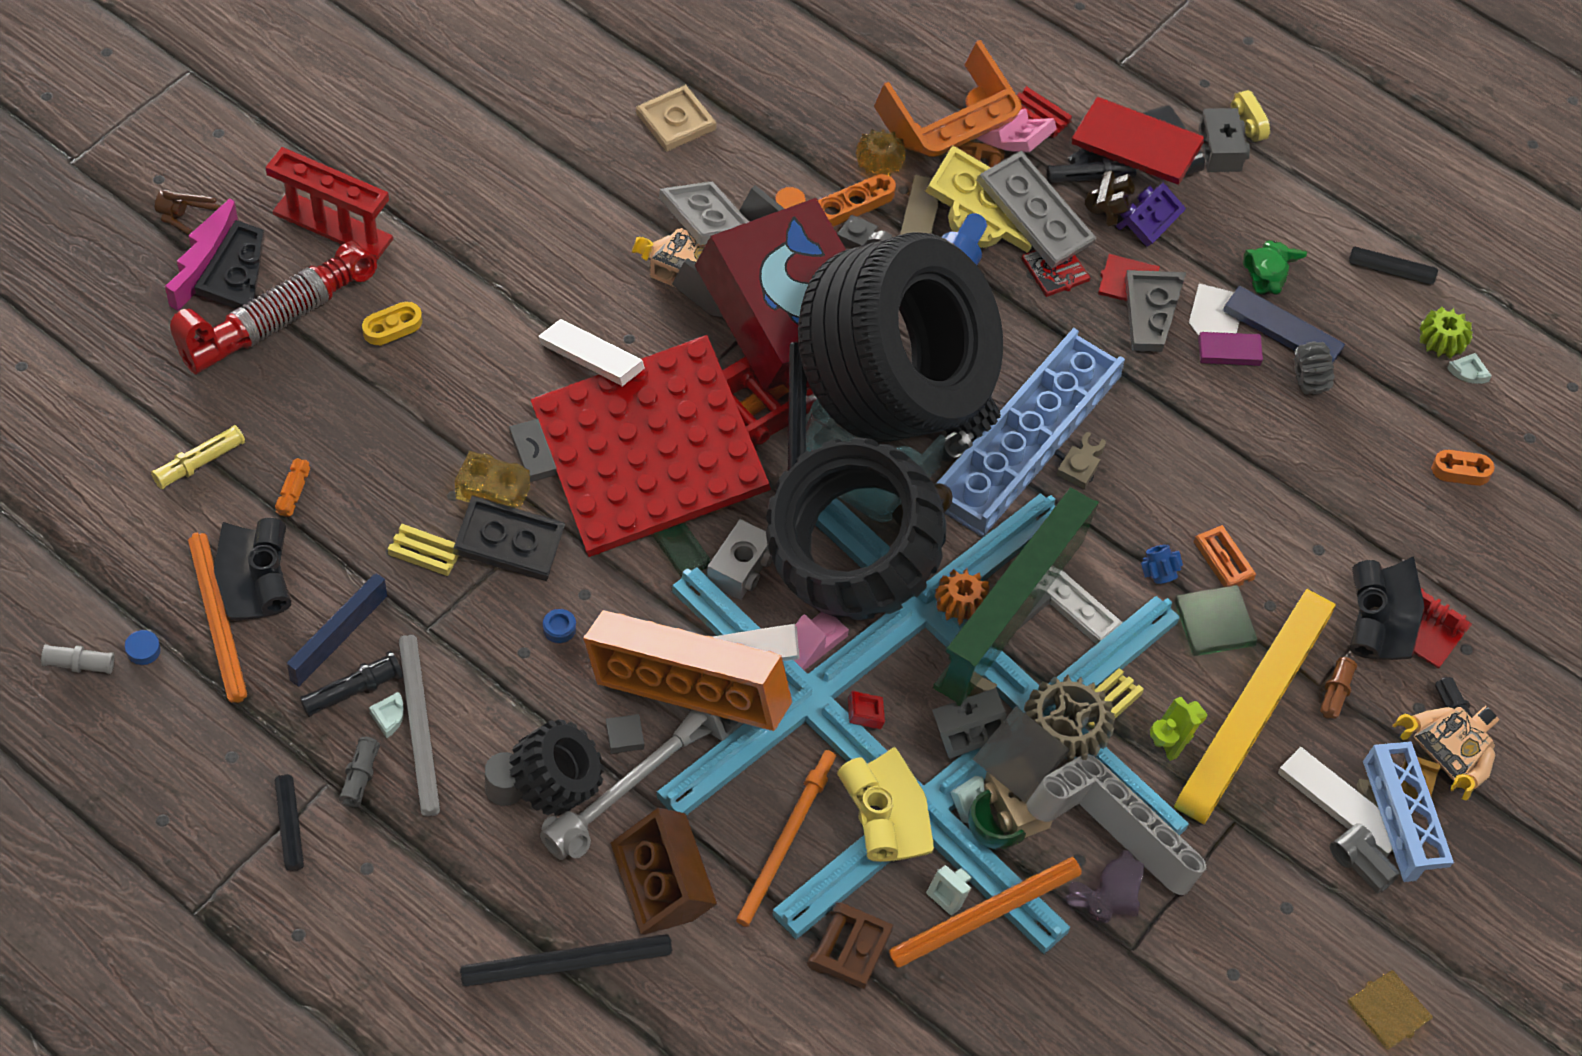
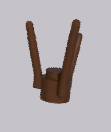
[155,190,222,236]

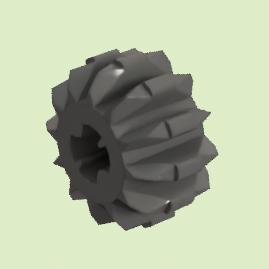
[1294,341,1335,394]

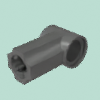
[1330,824,1401,894]

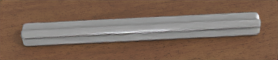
[399,634,440,817]

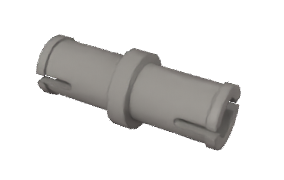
[41,644,114,674]

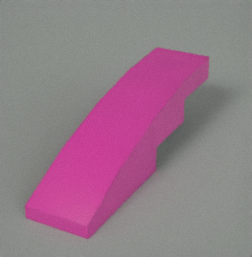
[165,198,238,311]

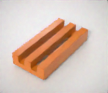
[1194,525,1256,591]

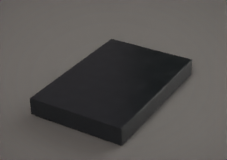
[453,495,565,582]

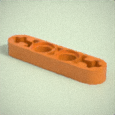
[818,174,896,227]

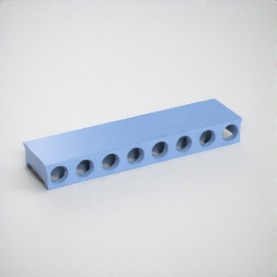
[936,328,1125,538]

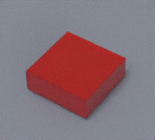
[848,691,885,730]

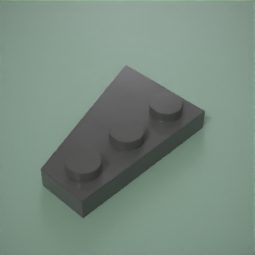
[1125,270,1186,352]

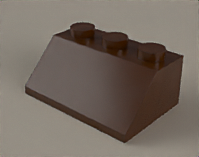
[611,808,717,935]

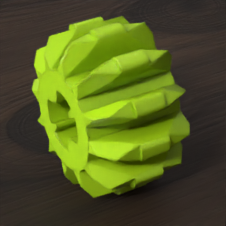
[1419,306,1472,359]

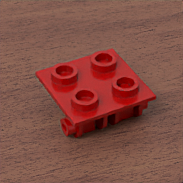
[1414,588,1472,669]

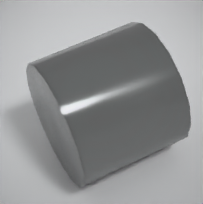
[485,752,523,806]

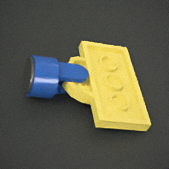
[925,145,1032,265]

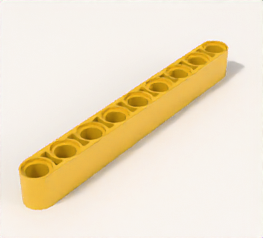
[1174,589,1336,825]

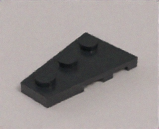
[195,220,264,309]

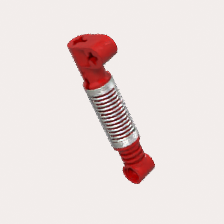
[170,241,377,375]

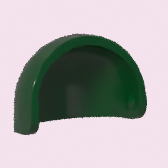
[968,790,1026,849]

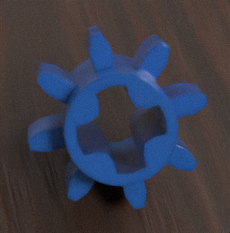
[1141,545,1183,584]

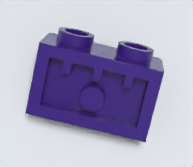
[1115,183,1186,247]

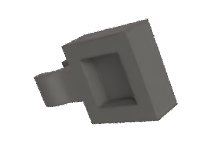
[837,214,892,248]

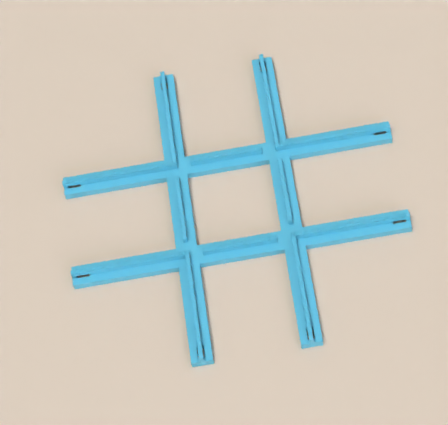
[657,493,1189,954]

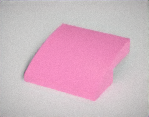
[976,109,1056,152]

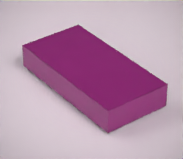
[1198,332,1263,366]

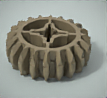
[1022,674,1115,763]

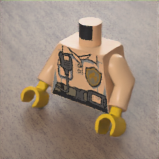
[631,228,706,287]
[1393,706,1499,801]

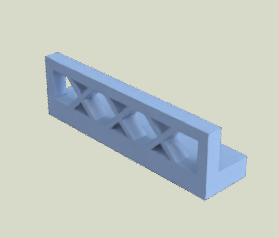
[1363,742,1454,882]

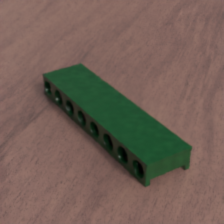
[932,487,1099,706]

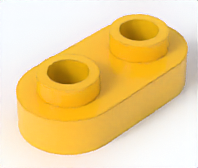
[362,302,422,345]

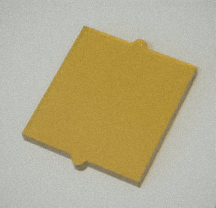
[1347,970,1433,1050]

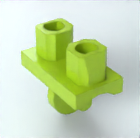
[1150,697,1207,761]

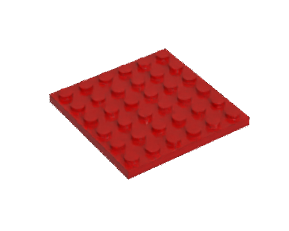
[530,335,771,557]

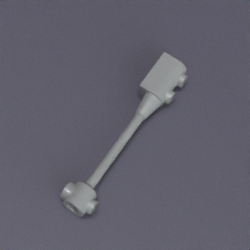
[540,709,744,860]

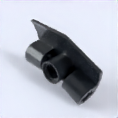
[214,518,292,620]
[1349,556,1424,660]

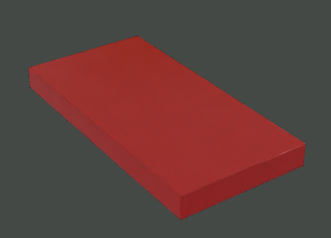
[1072,96,1204,185]

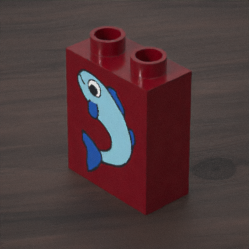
[695,198,846,391]

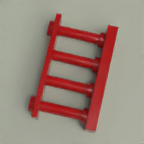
[265,147,393,260]
[722,357,821,445]

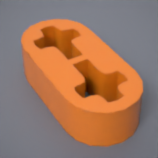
[1432,450,1495,486]

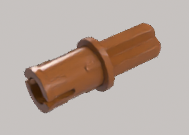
[1320,657,1357,719]

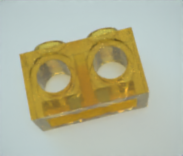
[454,451,530,509]

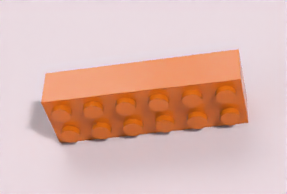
[583,610,792,731]

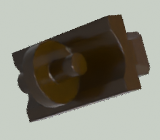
[1085,170,1135,226]

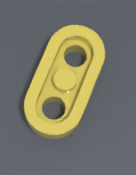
[1231,90,1270,142]

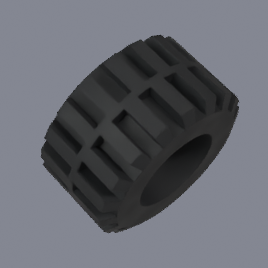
[509,719,604,816]

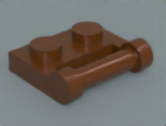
[807,902,894,990]

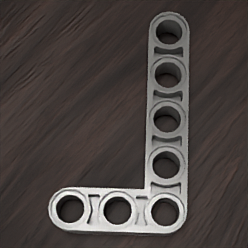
[1027,755,1206,895]

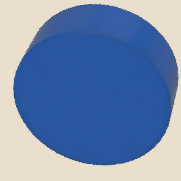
[543,609,576,643]
[125,630,161,665]

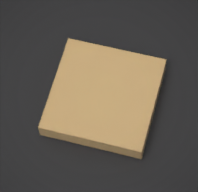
[636,85,716,152]

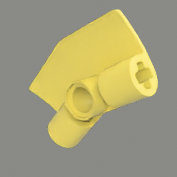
[837,747,934,862]

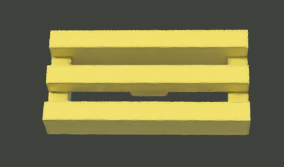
[388,524,459,576]
[1087,668,1144,729]

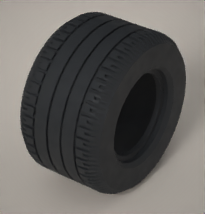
[798,232,1003,442]

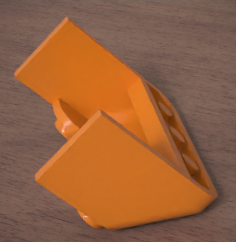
[874,40,1021,157]

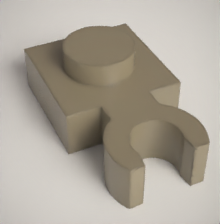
[1057,432,1106,489]

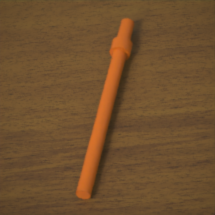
[736,750,836,927]

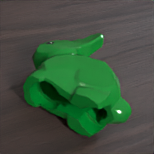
[1243,240,1308,295]

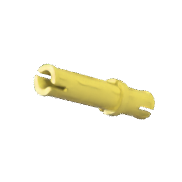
[151,425,245,490]

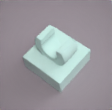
[926,865,972,916]

